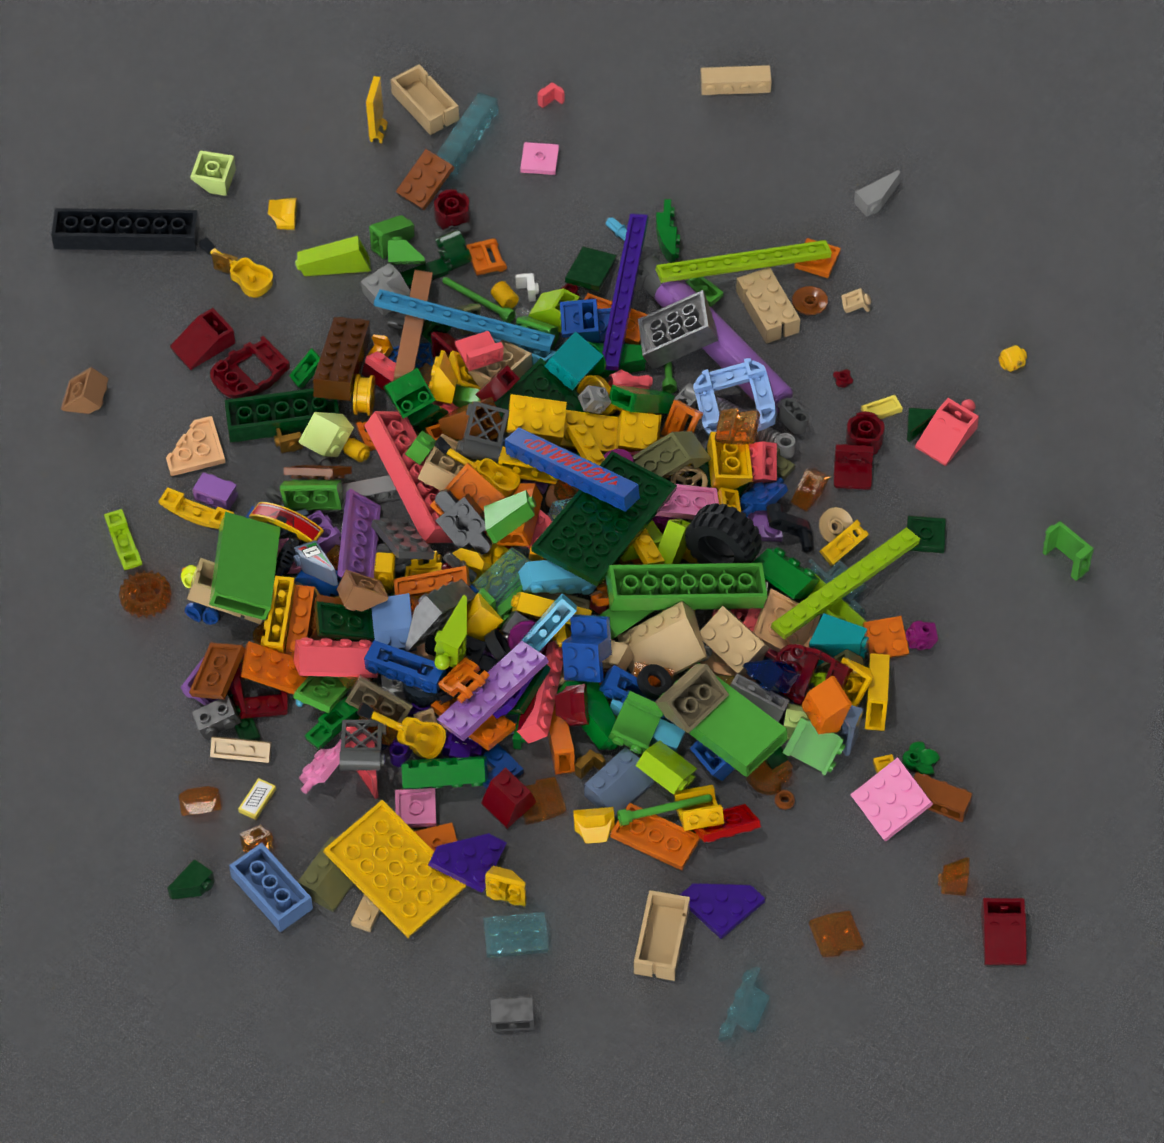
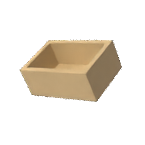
[700,606,770,677]

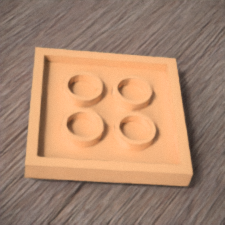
[753,589,821,652]

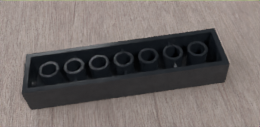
[51,208,199,251]

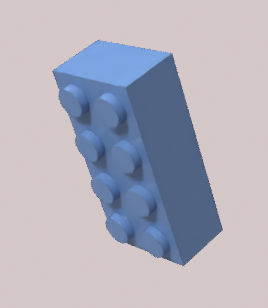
[229,843,313,932]

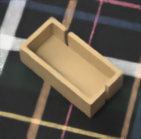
[391,64,459,135]
[736,267,800,344]
[187,558,262,624]
[634,890,690,981]

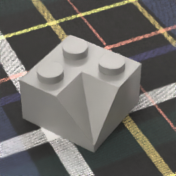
[361,263,410,316]

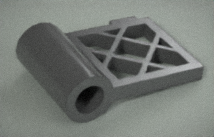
[456,401,510,463]
[339,720,386,771]

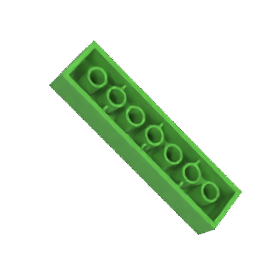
[606,563,768,611]

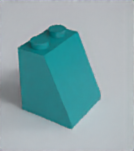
[545,331,603,391]
[809,613,869,666]

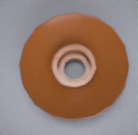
[792,286,828,315]

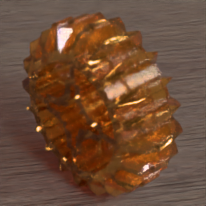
[119,570,172,619]

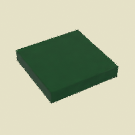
[907,516,946,553]

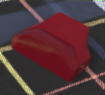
[555,684,589,726]

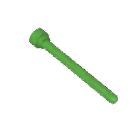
[442,277,516,323]
[662,361,677,394]
[617,794,712,826]

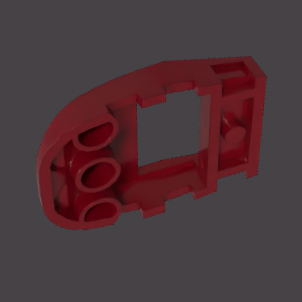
[210,336,290,399]
[770,644,853,705]
[229,652,288,719]

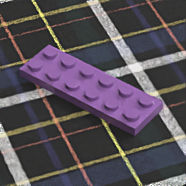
[337,489,381,578]
[437,641,549,741]

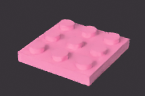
[850,757,933,841]

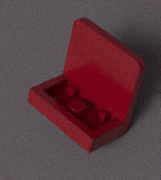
[834,444,874,490]

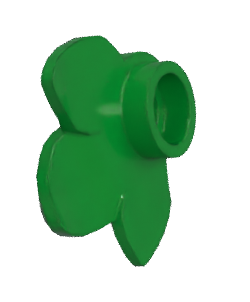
[902,741,940,775]

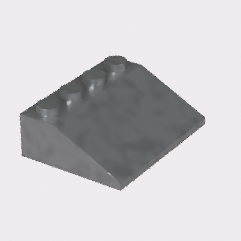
[638,290,718,369]
[405,579,476,652]

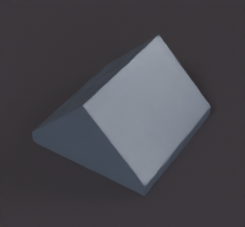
[834,705,863,756]

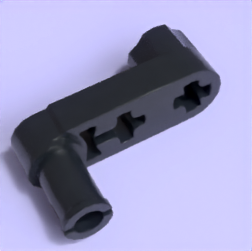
[766,503,814,552]

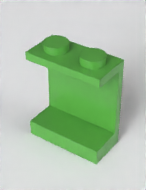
[1043,521,1094,581]
[608,691,663,754]
[783,716,845,775]

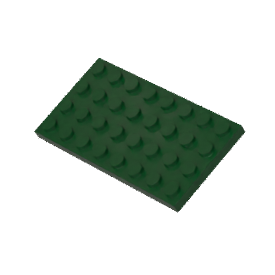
[531,451,677,587]

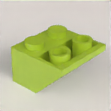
[528,288,580,332]

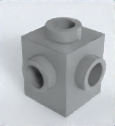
[578,385,611,414]

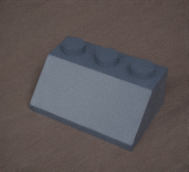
[584,747,655,820]

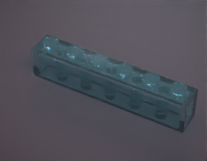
[436,92,499,181]

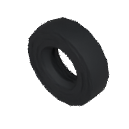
[637,664,672,699]

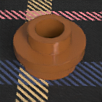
[775,790,795,810]

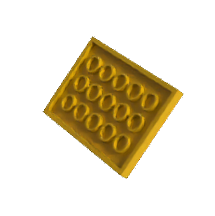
[323,800,467,938]

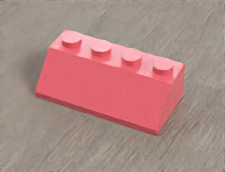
[293,638,378,678]

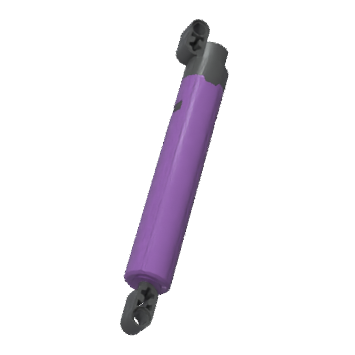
[617,256,809,435]

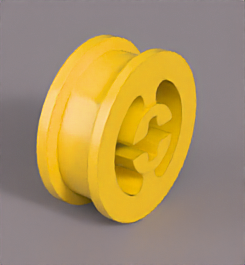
[353,374,375,416]

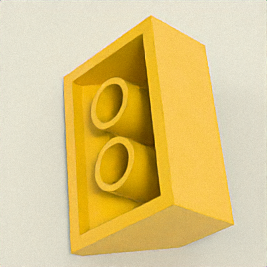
[707,432,753,491]

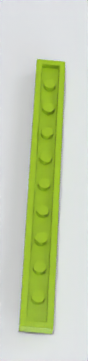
[656,240,832,283]
[771,527,920,640]

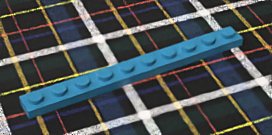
[374,289,555,352]

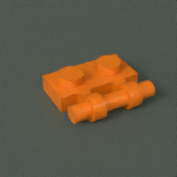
[438,657,490,703]

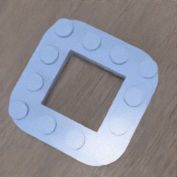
[693,358,777,436]

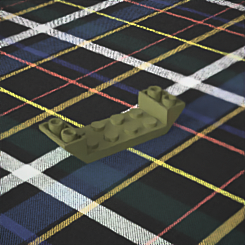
[632,431,711,479]

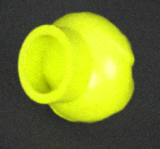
[181,565,197,588]

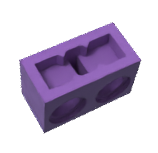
[306,510,341,554]

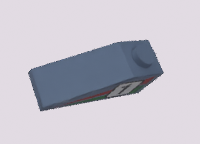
[293,540,338,586]

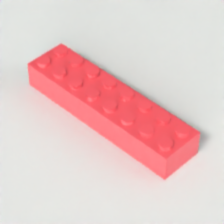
[364,411,453,543]

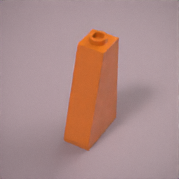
[497,483,543,546]
[548,704,575,775]

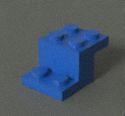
[560,299,611,343]
[562,614,612,683]

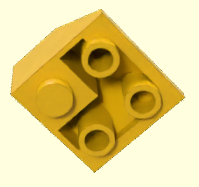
[429,350,458,404]
[485,865,526,906]

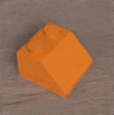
[801,676,852,734]

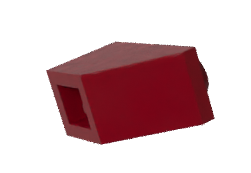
[475,365,520,403]

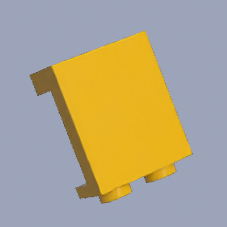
[674,785,724,831]

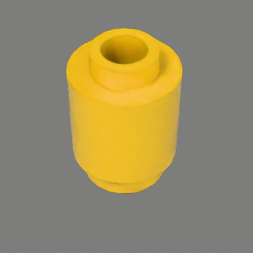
[342,437,370,462]

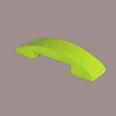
[104,509,143,571]

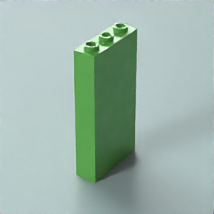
[209,512,280,620]
[659,663,788,778]

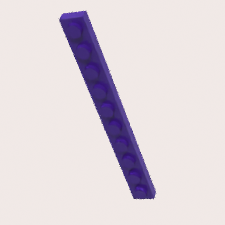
[602,214,649,371]

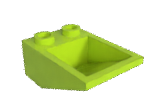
[434,595,467,670]

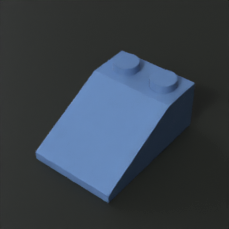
[371,593,417,654]

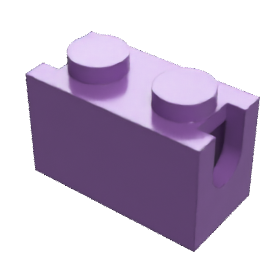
[193,472,238,510]

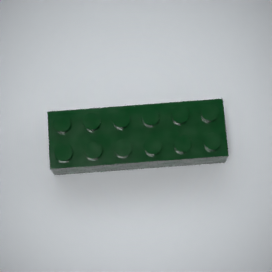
[224,388,339,443]

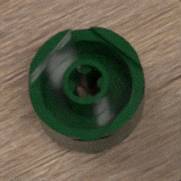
[434,230,472,272]

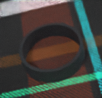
[484,629,511,662]

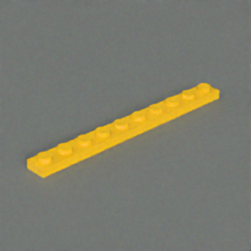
[566,424,665,565]

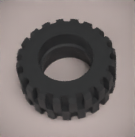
[685,503,762,564]

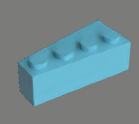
[518,560,597,595]

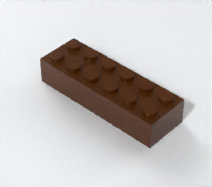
[313,317,370,401]

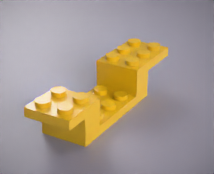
[506,394,659,453]

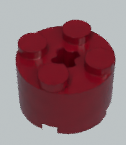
[434,189,470,230]
[846,411,885,455]

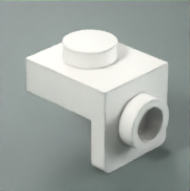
[515,273,539,302]

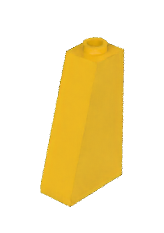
[511,592,592,628]
[865,653,890,731]

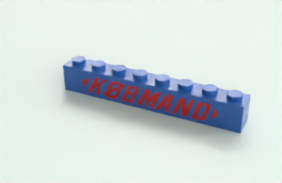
[505,427,640,512]

